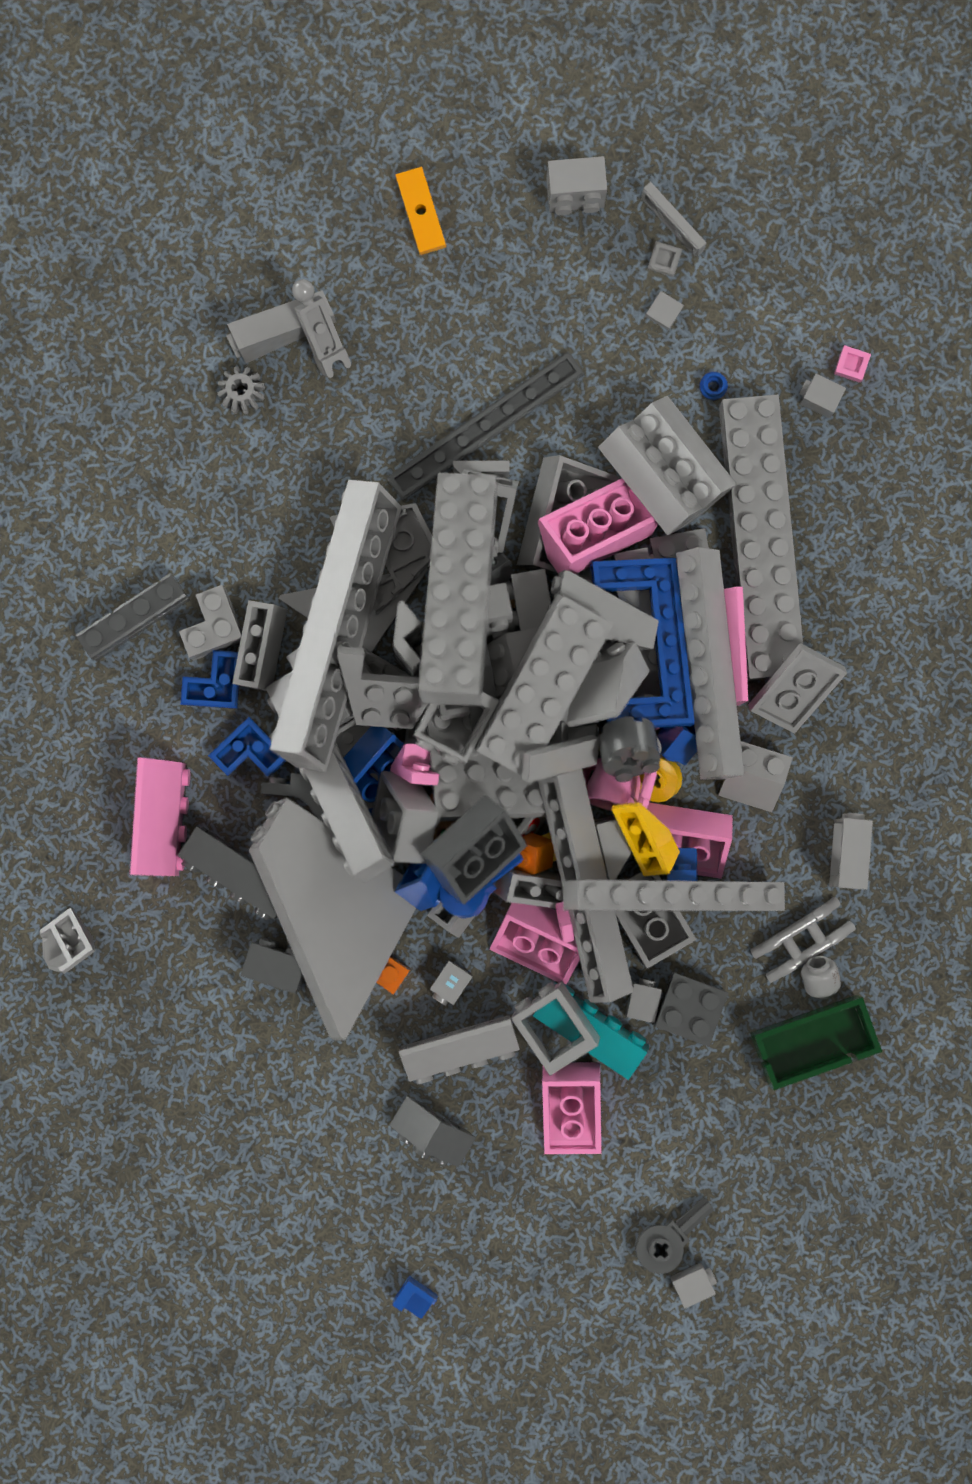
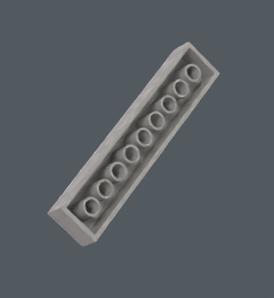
[719,394,803,681]
[270,480,402,772]

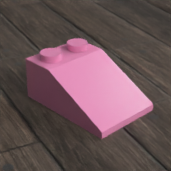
[542,1062,601,1154]

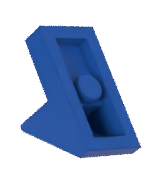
[667,848,698,881]

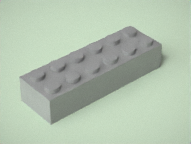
[474,594,614,775]

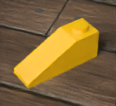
[612,802,680,876]

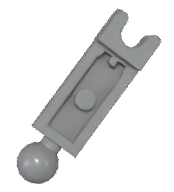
[292,279,351,378]

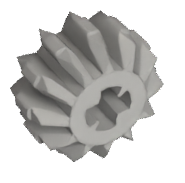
[217,366,265,415]

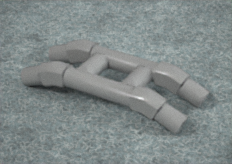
[750,897,856,983]

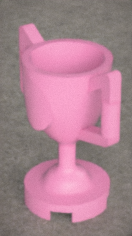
[582,728,659,812]

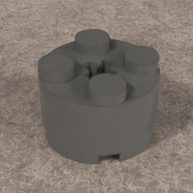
[597,717,661,782]

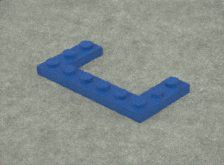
[591,558,695,728]

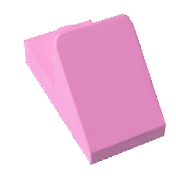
[390,744,439,785]

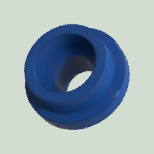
[699,372,728,400]

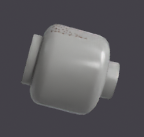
[801,956,841,999]

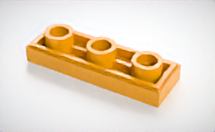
[395,167,446,255]

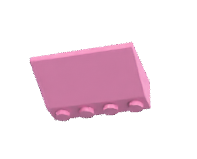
[130,758,190,876]

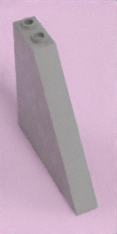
[249,798,416,1040]

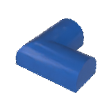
[180,650,239,709]
[208,717,286,777]

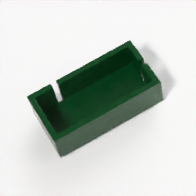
[750,995,882,1090]

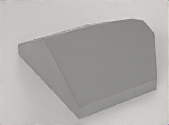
[40,907,95,974]

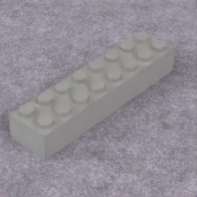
[419,473,498,706]

